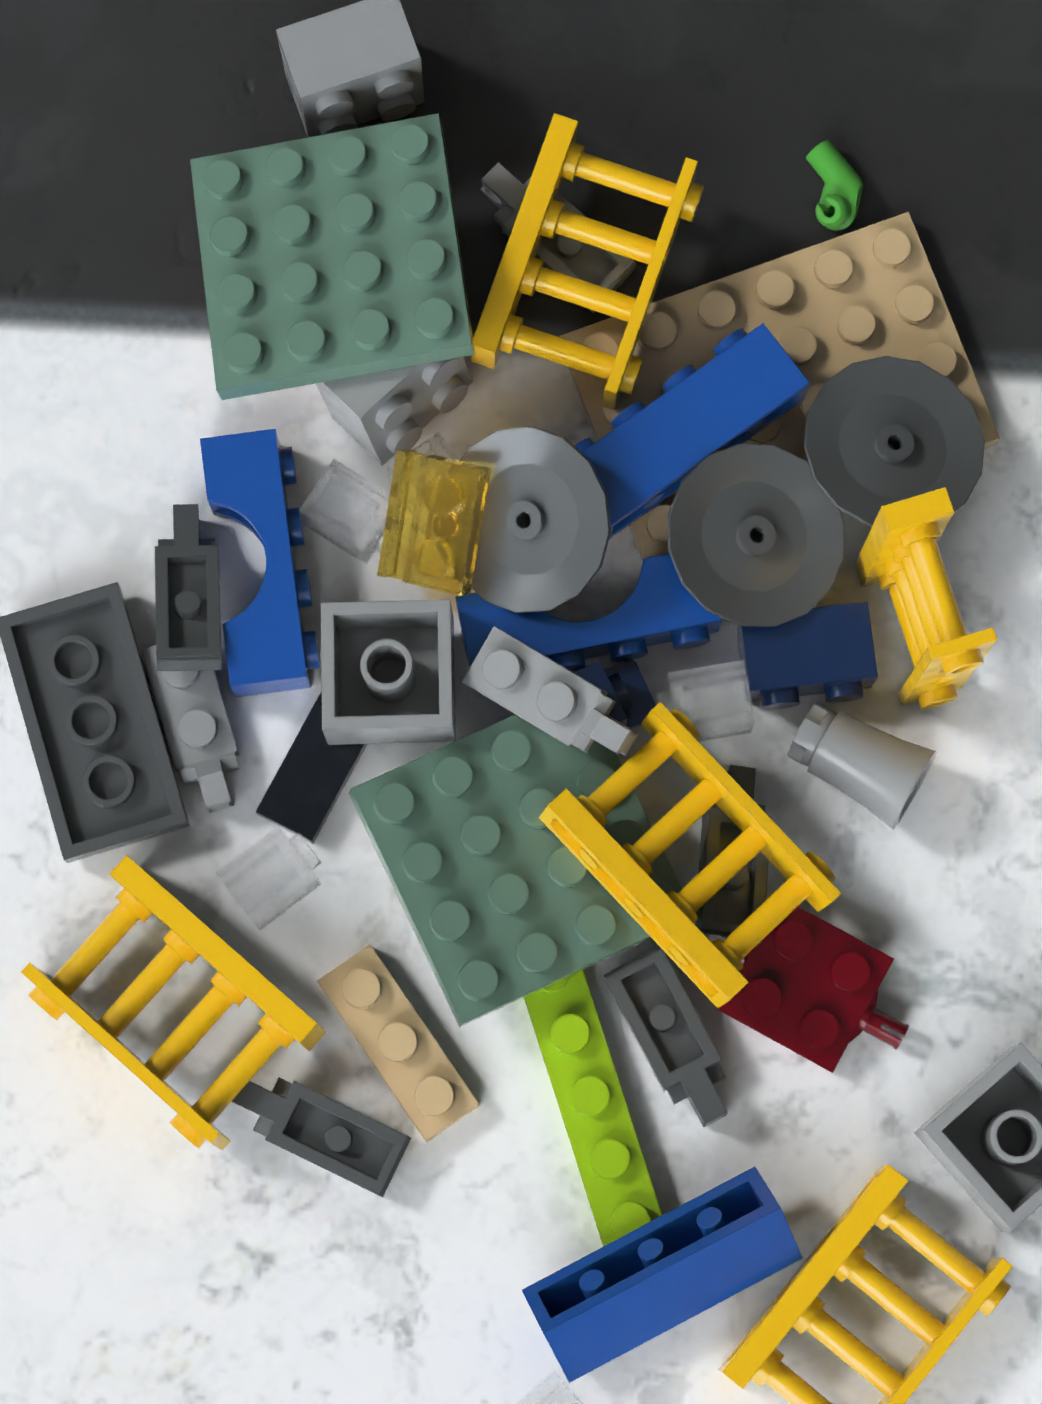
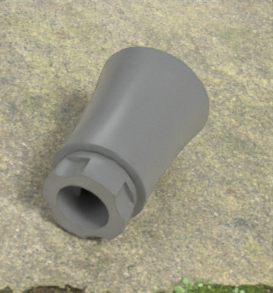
[787,702,937,830]

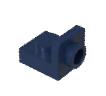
[576,659,656,729]

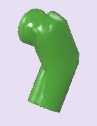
[806,139,863,231]

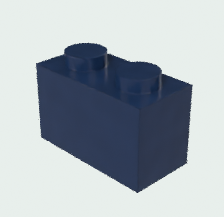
[737,602,878,710]

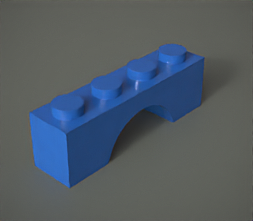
[200,429,320,698]
[455,554,722,672]

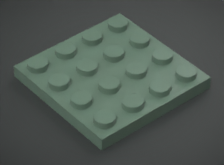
[190,113,475,400]
[349,714,682,1027]

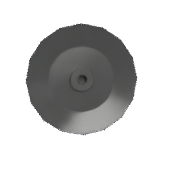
[804,356,985,527]
[440,427,611,613]
[668,444,844,627]

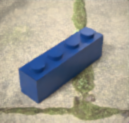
[574,323,809,540]
[522,1166,803,1383]

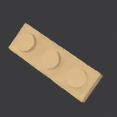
[317,945,480,1143]

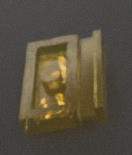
[377,449,491,596]

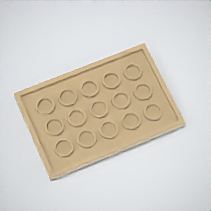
[559,212,1000,562]

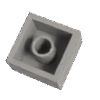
[276,0,425,137]
[316,357,473,466]
[321,599,456,745]
[914,1042,1042,1232]

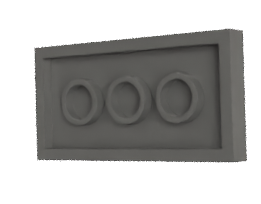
[0,582,190,863]

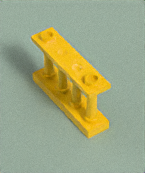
[471,113,704,410]
[855,487,997,710]
[539,702,841,1008]
[21,855,326,1150]
[719,1164,1013,1404]

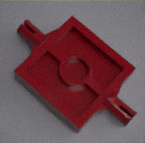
[711,907,909,1073]

